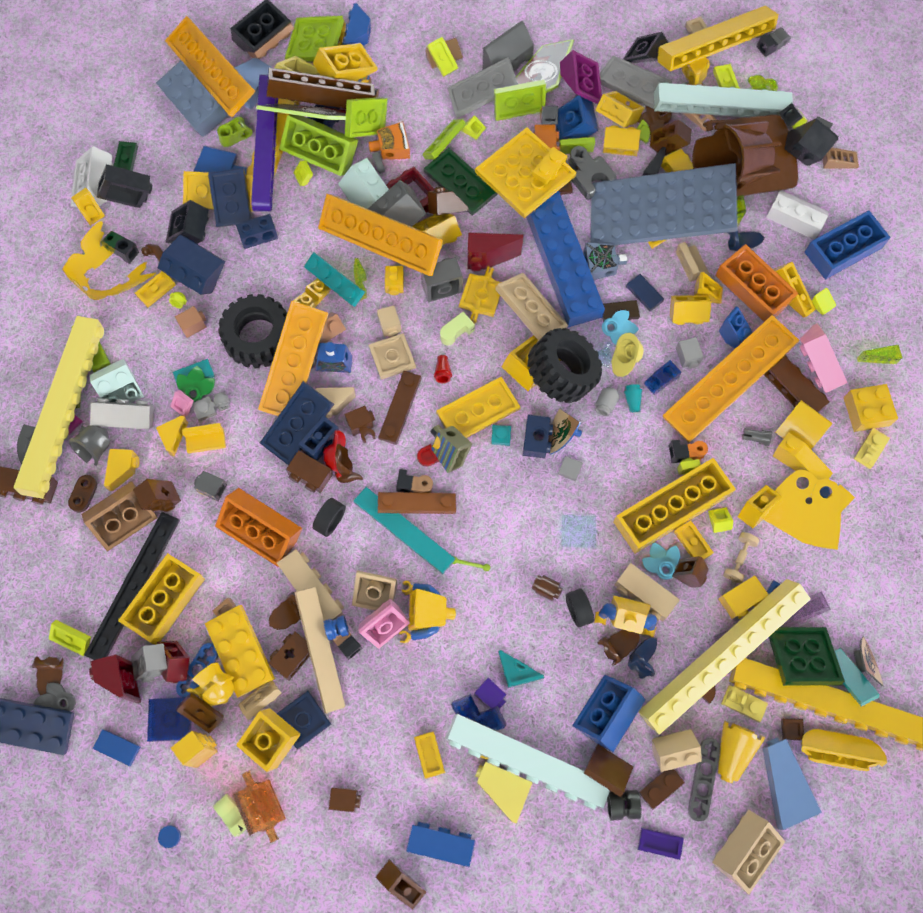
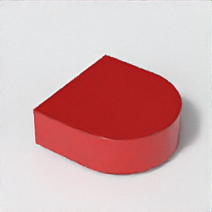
[417,444,439,467]

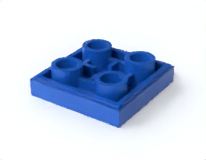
[193,146,238,173]

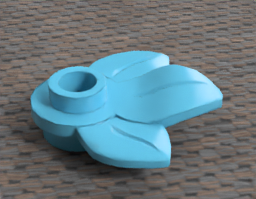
[602,310,639,345]
[642,543,681,580]

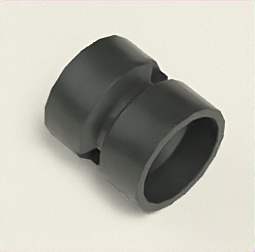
[607,790,642,821]

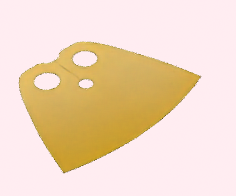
[764,469,841,550]

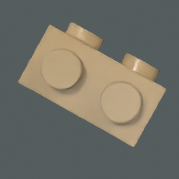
[651,729,701,772]

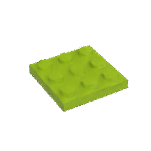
[285,16,344,62]

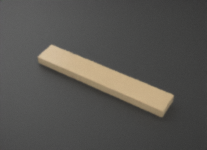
[294,587,346,713]

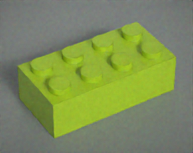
[279,114,358,176]

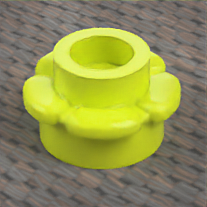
[169,292,187,309]

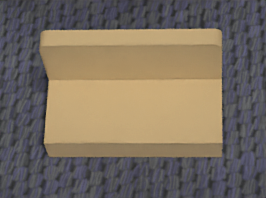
[676,242,709,282]

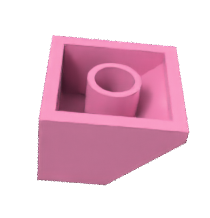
[358,599,410,649]

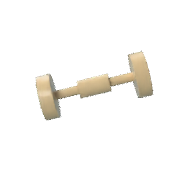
[723,532,760,583]

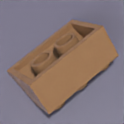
[81,481,158,552]

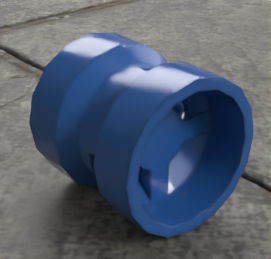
[324,615,349,640]

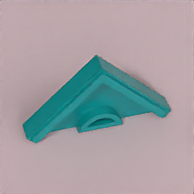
[498,650,545,688]

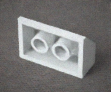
[70,146,113,207]
[766,190,829,240]

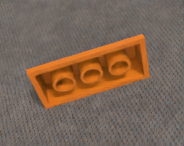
[715,244,799,322]
[215,488,302,567]

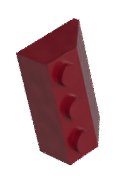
[89,654,141,703]

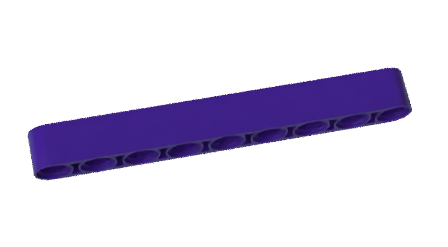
[251,74,278,211]

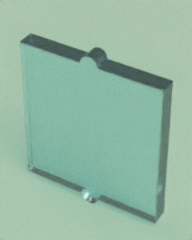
[560,515,598,548]

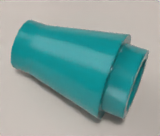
[624,384,642,413]

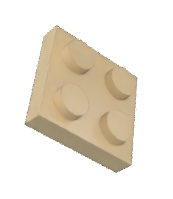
[369,333,416,380]

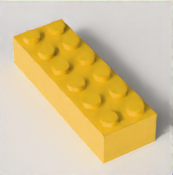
[613,458,736,554]

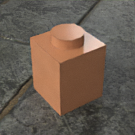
[174,306,207,338]

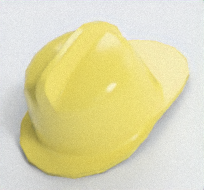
[611,333,644,377]

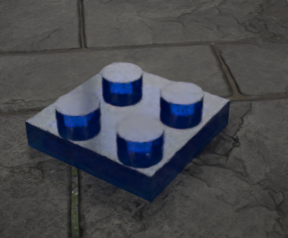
[147,697,192,742]

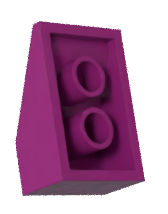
[559,50,602,104]

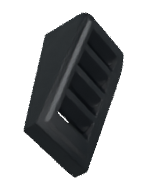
[642,147,666,176]

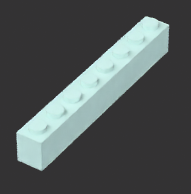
[654,82,793,118]
[445,714,610,810]

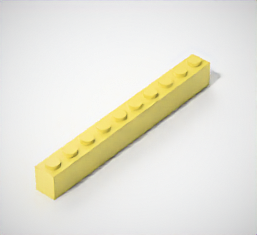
[13,316,104,499]
[638,579,810,735]

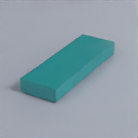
[835,648,880,706]

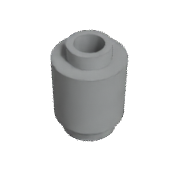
[595,387,619,416]

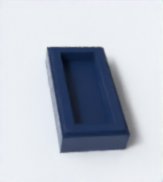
[626,274,664,311]

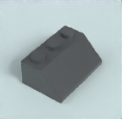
[482,21,534,70]
[368,180,426,227]

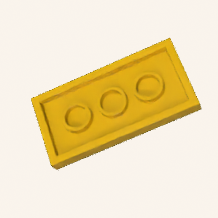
[183,171,255,212]
[436,376,520,438]
[204,605,275,698]

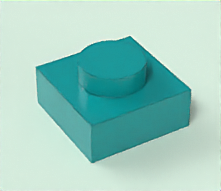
[491,425,511,446]

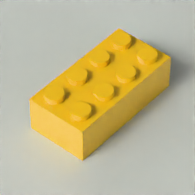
[118,553,205,645]

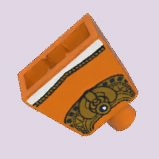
[368,122,410,160]

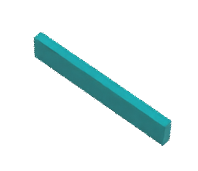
[353,487,455,575]

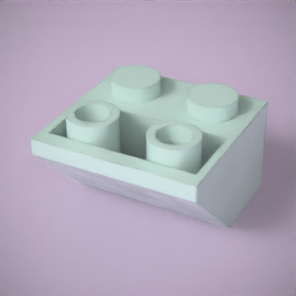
[89,358,144,403]

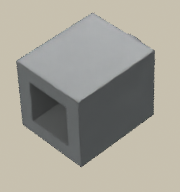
[194,471,227,501]

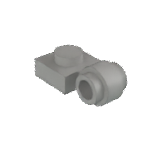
[192,392,230,422]

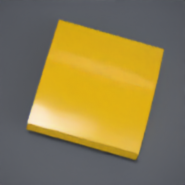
[775,400,833,449]

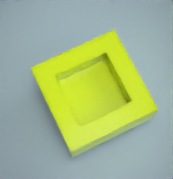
[293,161,313,186]
[677,458,701,475]

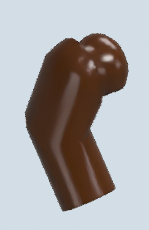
[141,244,163,262]

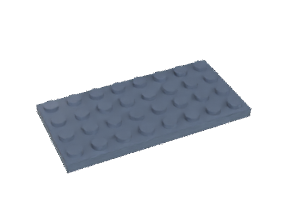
[590,163,738,245]

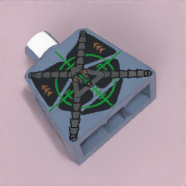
[584,242,627,280]

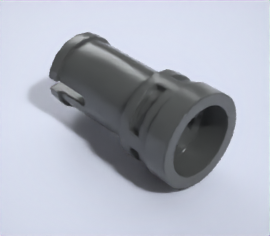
[742,428,772,446]

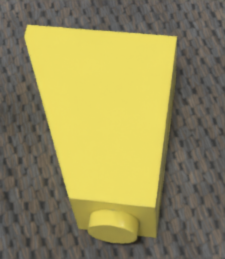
[475,762,533,824]

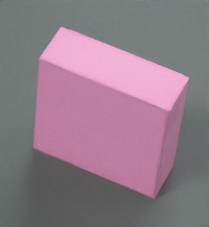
[170,390,194,417]

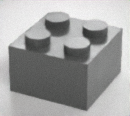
[421,257,463,303]

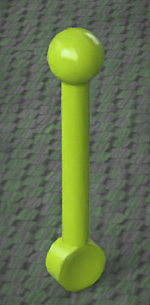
[452,556,490,571]

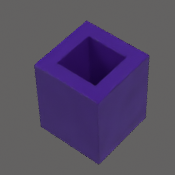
[474,678,507,711]

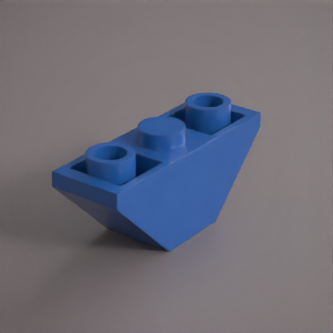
[342,3,371,46]
[719,306,753,349]

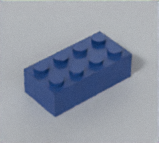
[804,210,891,280]

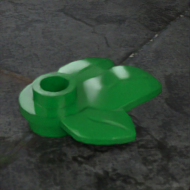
[176,366,215,403]

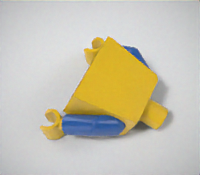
[399,581,456,643]
[594,595,657,637]

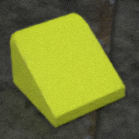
[461,115,486,140]
[812,288,836,315]
[708,507,733,533]

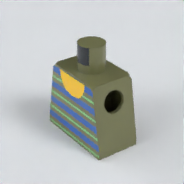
[430,425,472,473]

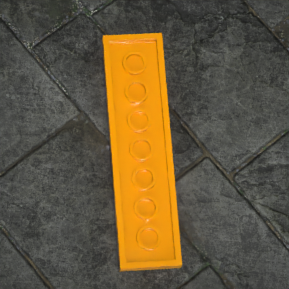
[165,15,256,117]
[318,194,443,276]
[662,315,800,443]

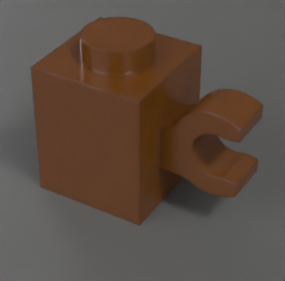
[344,405,376,443]

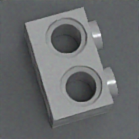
[131,644,167,683]

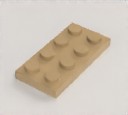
[495,273,569,340]

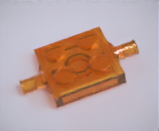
[233,771,286,843]

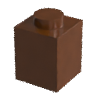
[328,787,361,812]

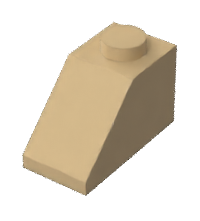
[316,387,356,418]

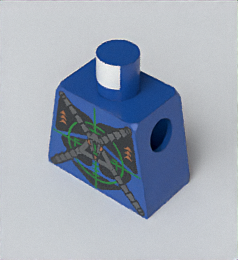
[316,342,353,373]

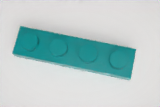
[303,252,365,307]

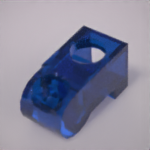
[644,360,681,395]

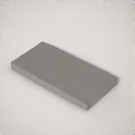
[600,55,672,109]
[447,57,518,118]

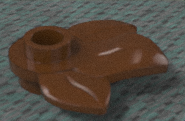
[638,106,672,135]

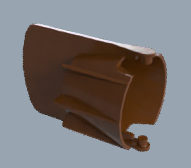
[692,115,798,197]

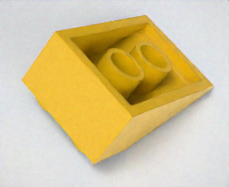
[313,43,378,81]
[501,335,562,391]

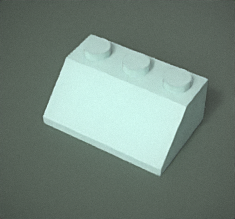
[338,158,389,209]

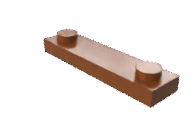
[378,492,456,514]

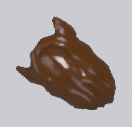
[269,591,301,630]
[597,629,640,666]
[32,656,64,696]

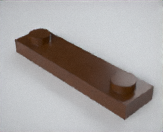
[378,371,422,445]

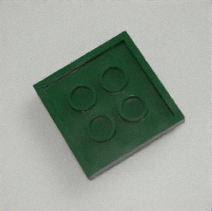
[769,627,845,686]

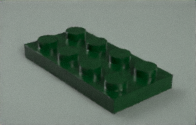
[424,148,497,216]

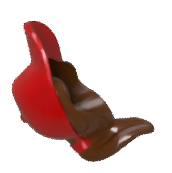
[323,430,363,483]

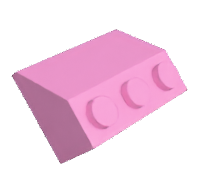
[799,324,847,393]

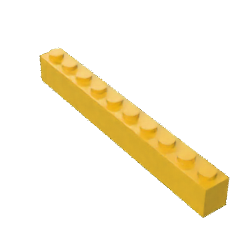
[729,658,923,751]

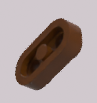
[68,475,97,513]

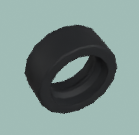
[312,498,346,537]

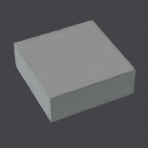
[558,456,583,482]

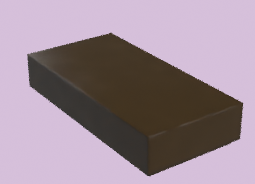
[602,300,640,322]

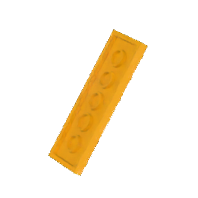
[258,301,329,416]

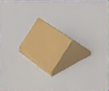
[352,570,398,611]

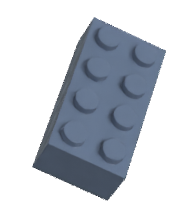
[156,60,229,137]

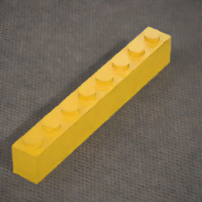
[657,5,779,71]

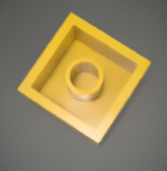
[843,384,898,432]
[236,708,301,772]

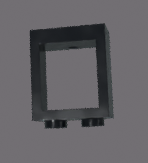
[97,164,152,208]

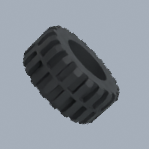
[218,294,287,368]
[528,328,602,403]

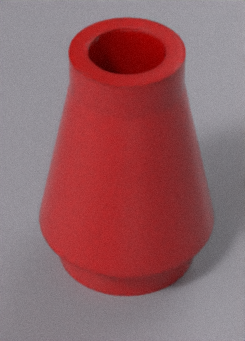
[434,355,452,384]

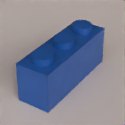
[406,821,475,867]

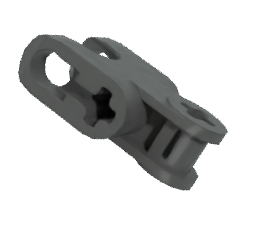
[569,146,617,200]

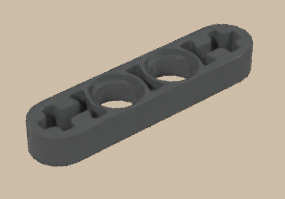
[688,738,720,821]

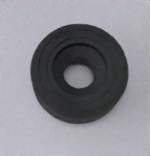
[565,588,594,628]

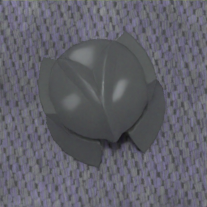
[69,425,110,466]

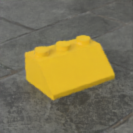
[412,214,462,249]

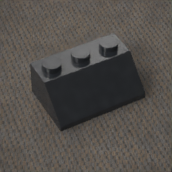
[230,0,291,53]

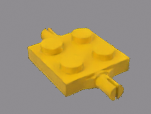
[459,266,502,324]

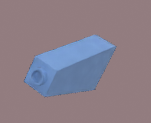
[762,737,822,830]

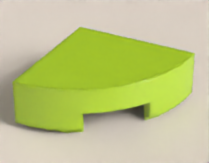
[637,120,650,144]

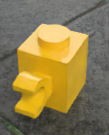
[385,266,404,295]

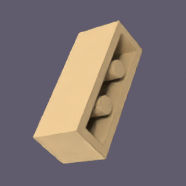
[615,563,680,622]

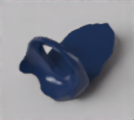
[727,231,765,251]
[628,637,657,679]

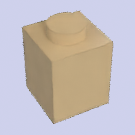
[377,305,401,337]

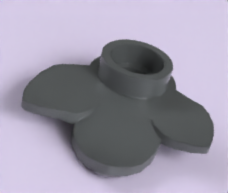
[34,683,76,711]

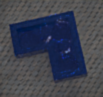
[451,694,507,731]

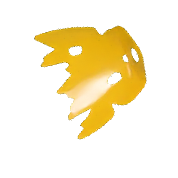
[62,221,156,300]

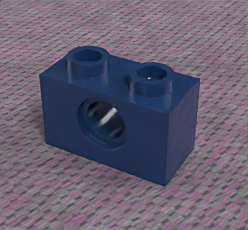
[522,414,553,459]
[299,416,339,461]

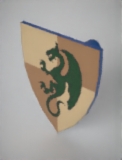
[548,408,582,455]

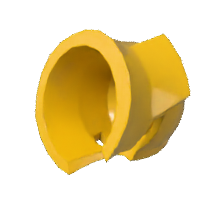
[187,663,234,706]

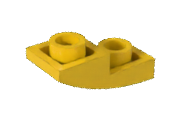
[293,278,331,308]

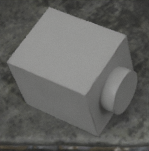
[676,337,703,369]

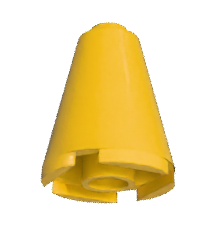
[717,721,765,783]

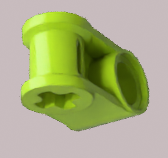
[217,116,253,147]

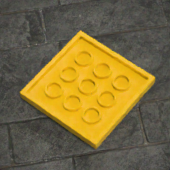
[475,127,576,218]

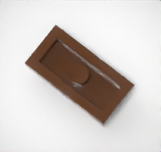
[177,692,224,734]
[639,769,685,810]

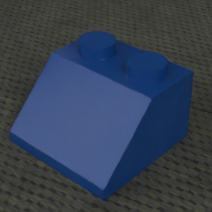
[556,95,599,141]

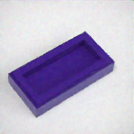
[637,828,684,860]

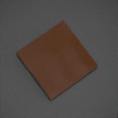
[584,744,634,797]

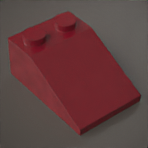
[467,232,523,272]

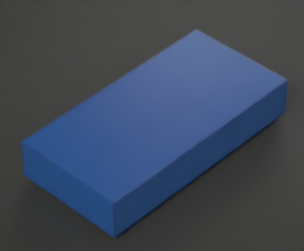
[92,729,141,766]

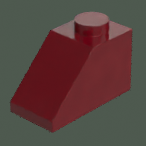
[157,641,190,683]

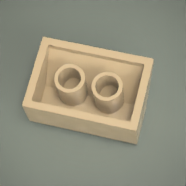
[712,810,785,894]

